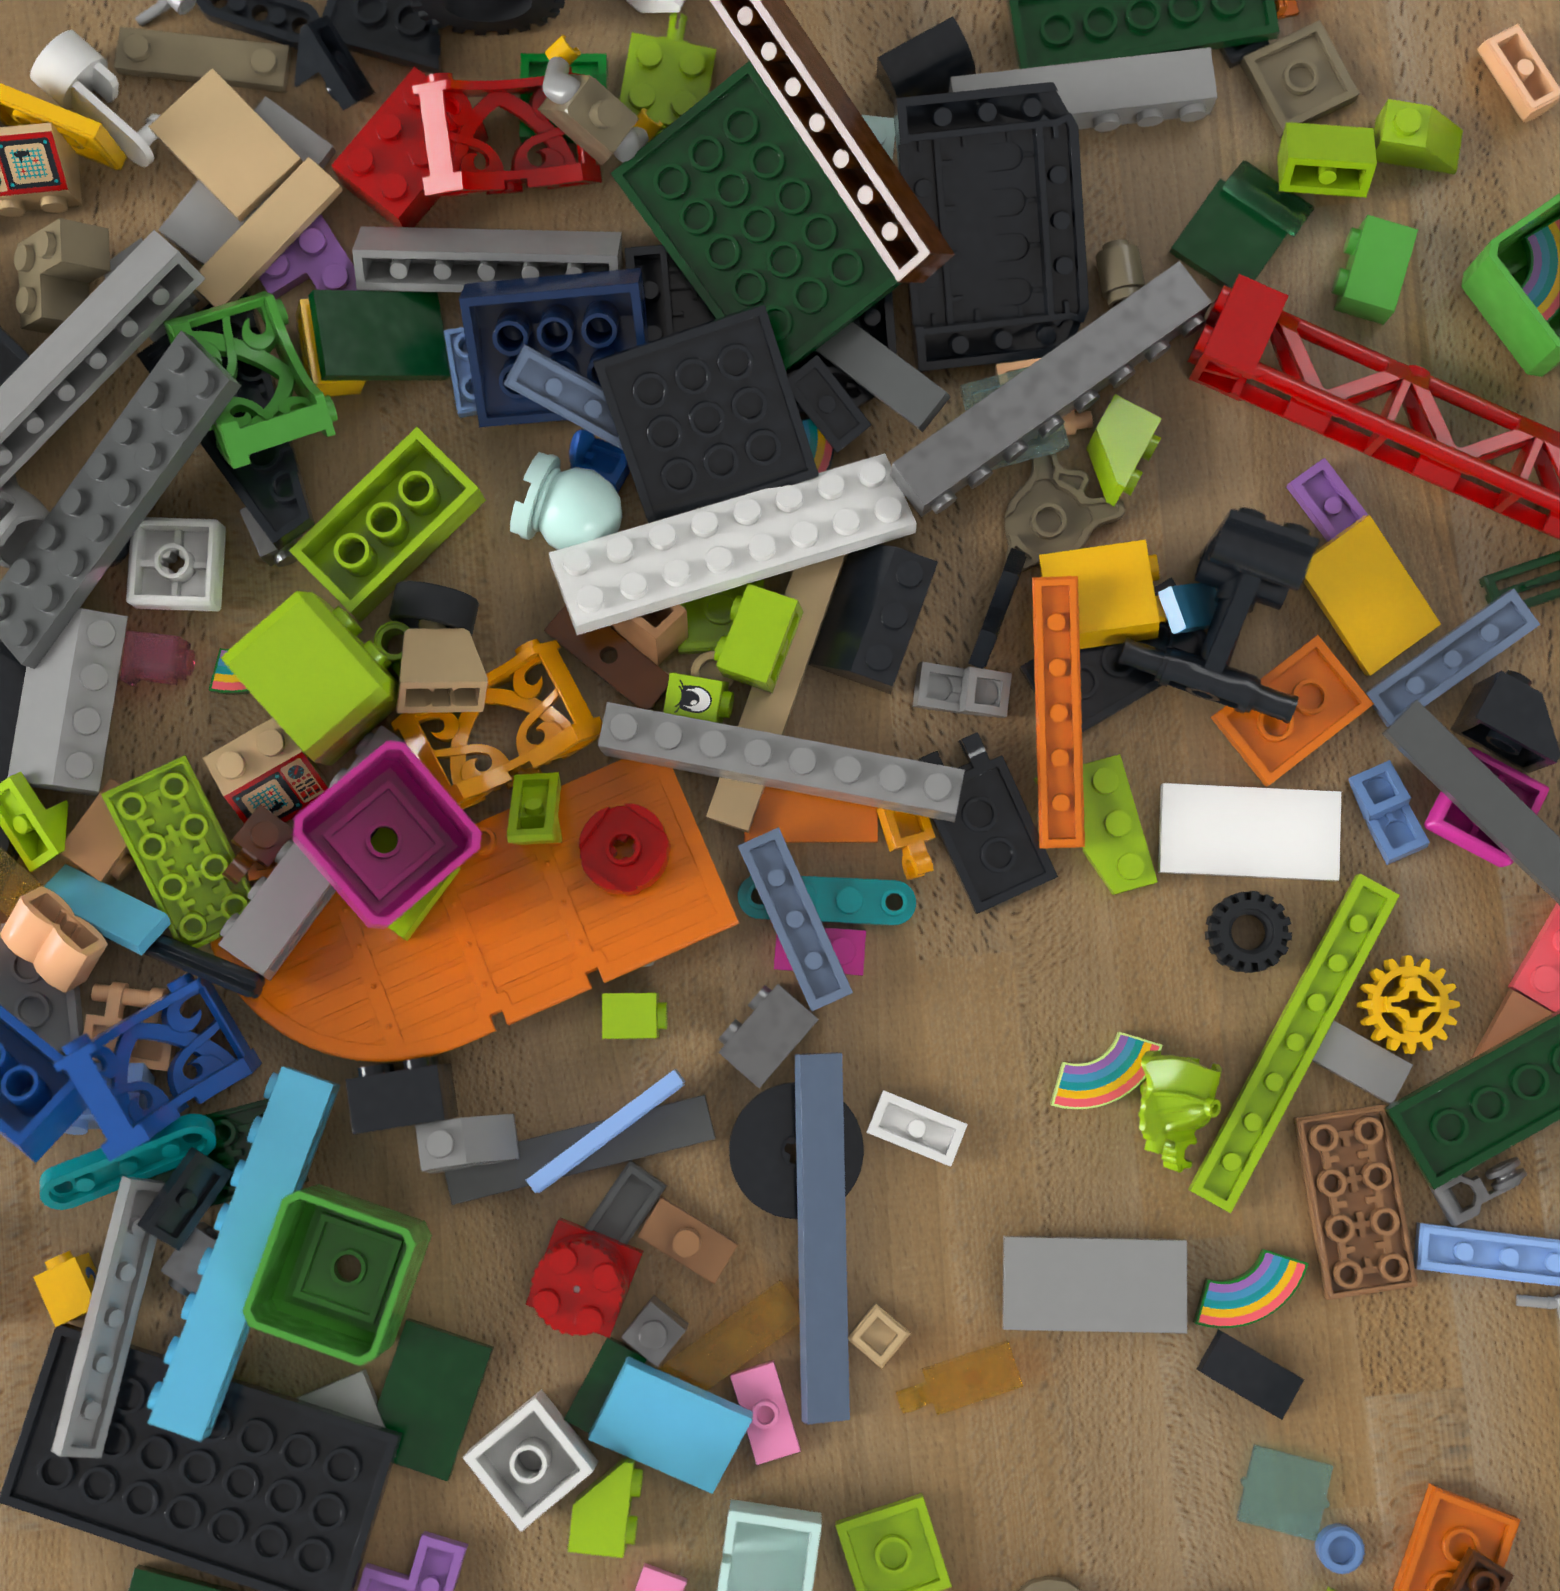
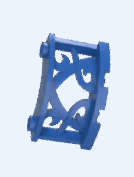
[53,973,262,1162]

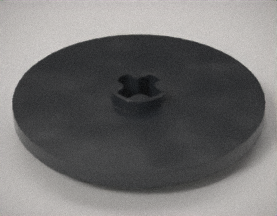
[729,1082,864,1219]

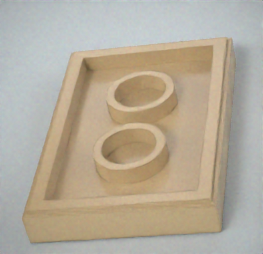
[148,68,303,222]

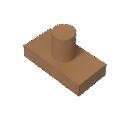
[637,1197,739,1284]

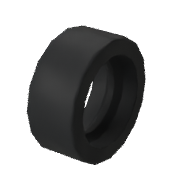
[389,581,479,636]

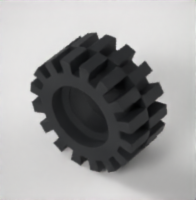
[1205,891,1292,973]

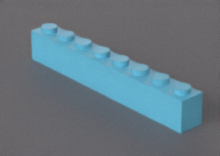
[147,1066,341,1442]

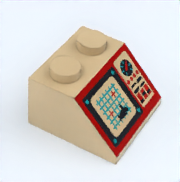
[0,123,82,217]
[202,718,329,824]

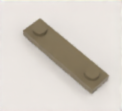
[114,27,292,92]

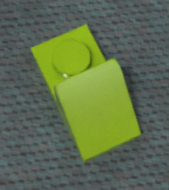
[0,772,69,873]
[507,772,562,845]

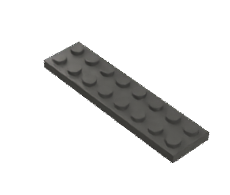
[0,331,241,669]

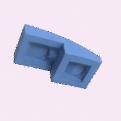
[1348,760,1430,865]

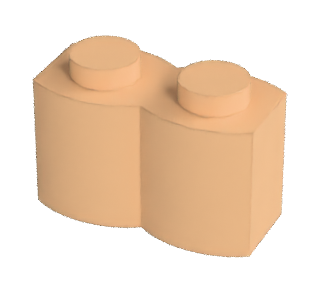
[0,886,108,993]

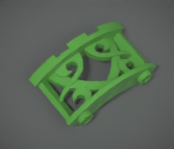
[163,291,338,469]

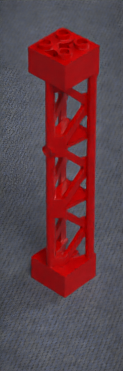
[1187,274,1560,540]

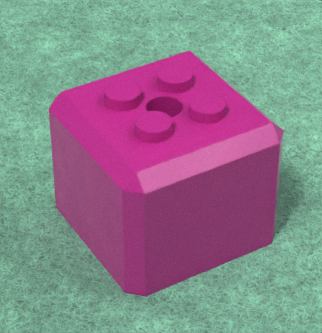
[293,741,481,929]

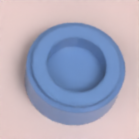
[1315,1523,1365,1574]

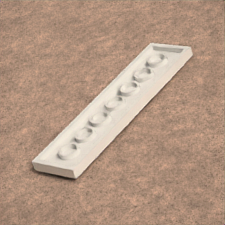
[549,453,917,635]

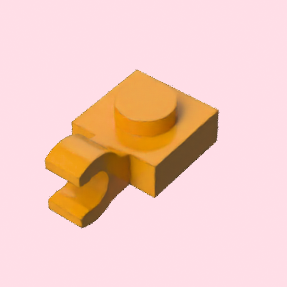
[876,808,936,880]

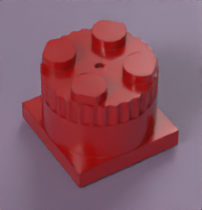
[525,1217,644,1338]

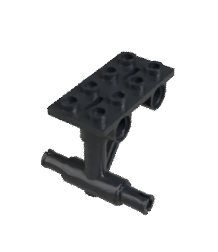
[1117,507,1320,723]

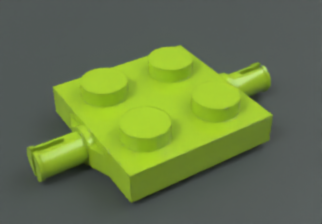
[620,13,716,137]

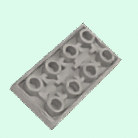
[158,96,336,265]
[1002,1236,1187,1333]

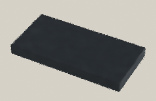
[1019,577,1207,733]

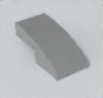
[912,662,1012,718]

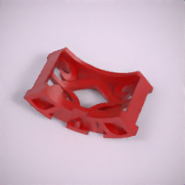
[412,66,602,196]

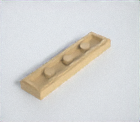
[195,157,343,307]

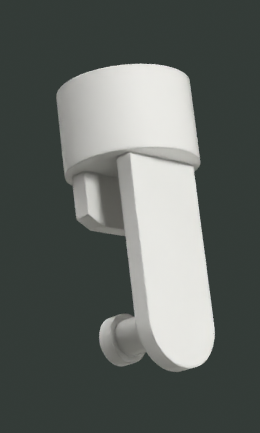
[30,30,160,167]

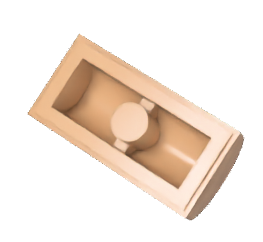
[1477,24,1560,123]

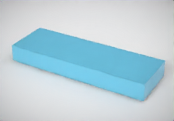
[44,864,171,956]

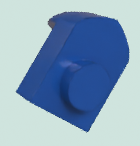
[569,429,630,493]

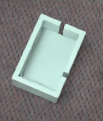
[717,1499,822,1591]

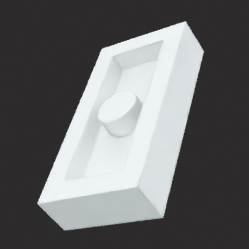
[866,1090,968,1167]

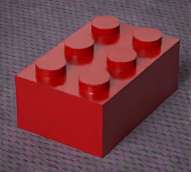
[331,67,489,228]

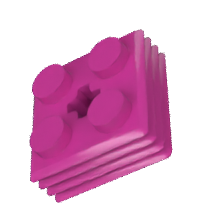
[1424,747,1549,867]

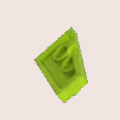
[1033,754,1158,895]

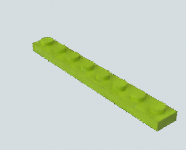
[1188,874,1400,1213]

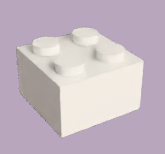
[463,1389,598,1532]

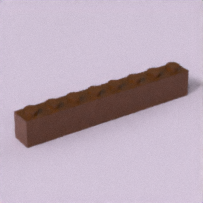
[710,0,955,283]

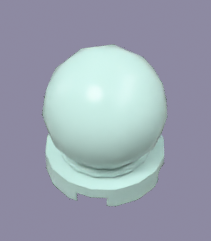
[510,452,623,550]

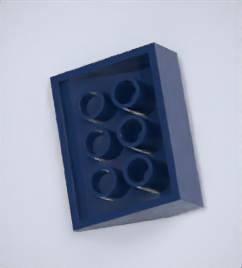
[459,268,649,428]

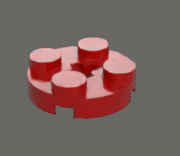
[579,804,671,896]

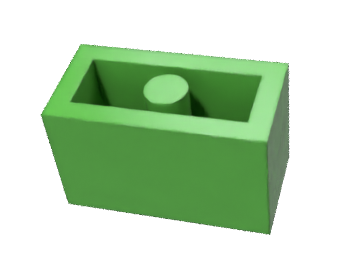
[1331,215,1419,325]

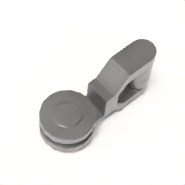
[1429,1157,1527,1227]

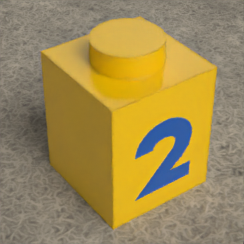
[33,1250,97,1327]

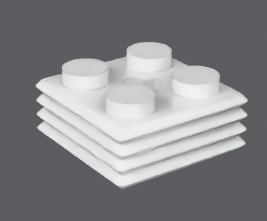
[126,517,226,611]

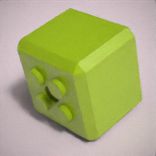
[221,591,399,766]

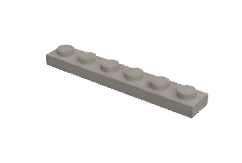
[51,1176,166,1458]

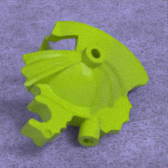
[1138,1051,1222,1173]

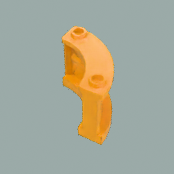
[391,639,603,810]

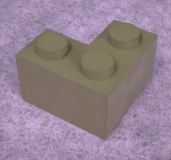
[14,218,111,334]

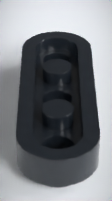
[196,0,320,49]

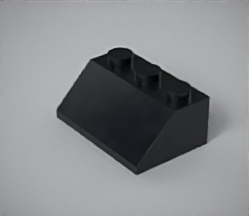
[808,544,938,694]

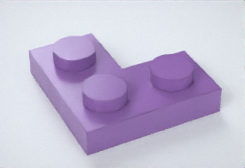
[259,215,369,299]
[357,1531,468,1591]

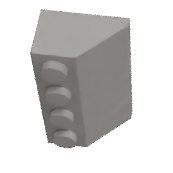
[8,608,128,797]

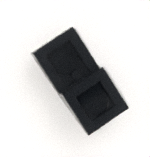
[1196,1329,1304,1420]

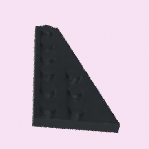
[136,289,315,551]

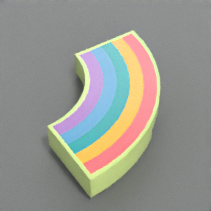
[1050,1032,1163,1109]

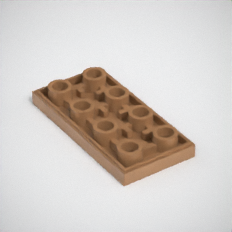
[1293,1104,1418,1300]

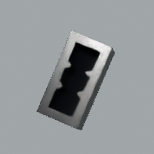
[876,16,976,105]

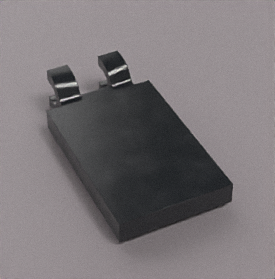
[918,732,1058,914]

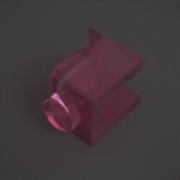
[120,631,195,686]

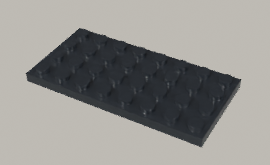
[0,1323,403,1591]

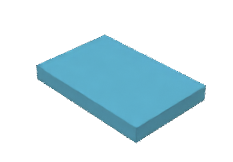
[588,1357,753,1494]

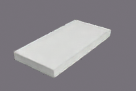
[1158,783,1342,881]

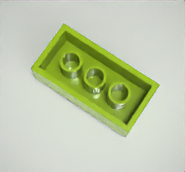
[288,427,486,622]

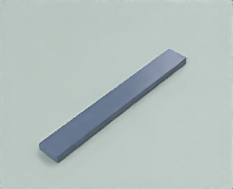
[794,1052,850,1424]

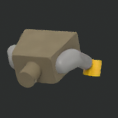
[538,34,663,165]

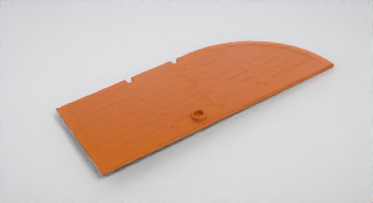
[209,759,740,1062]

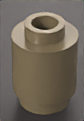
[1095,239,1145,308]

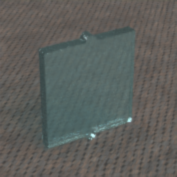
[1236,1444,1333,1541]

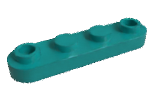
[738,876,916,926]
[39,1114,216,1210]

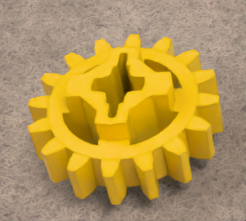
[1357,955,1460,1054]

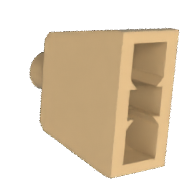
[396,619,488,713]

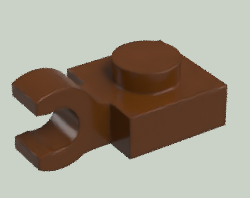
[222,804,294,885]

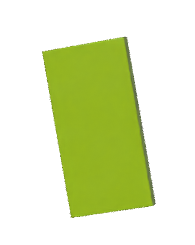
[101,755,252,948]

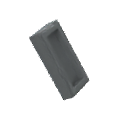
[584,1160,667,1244]

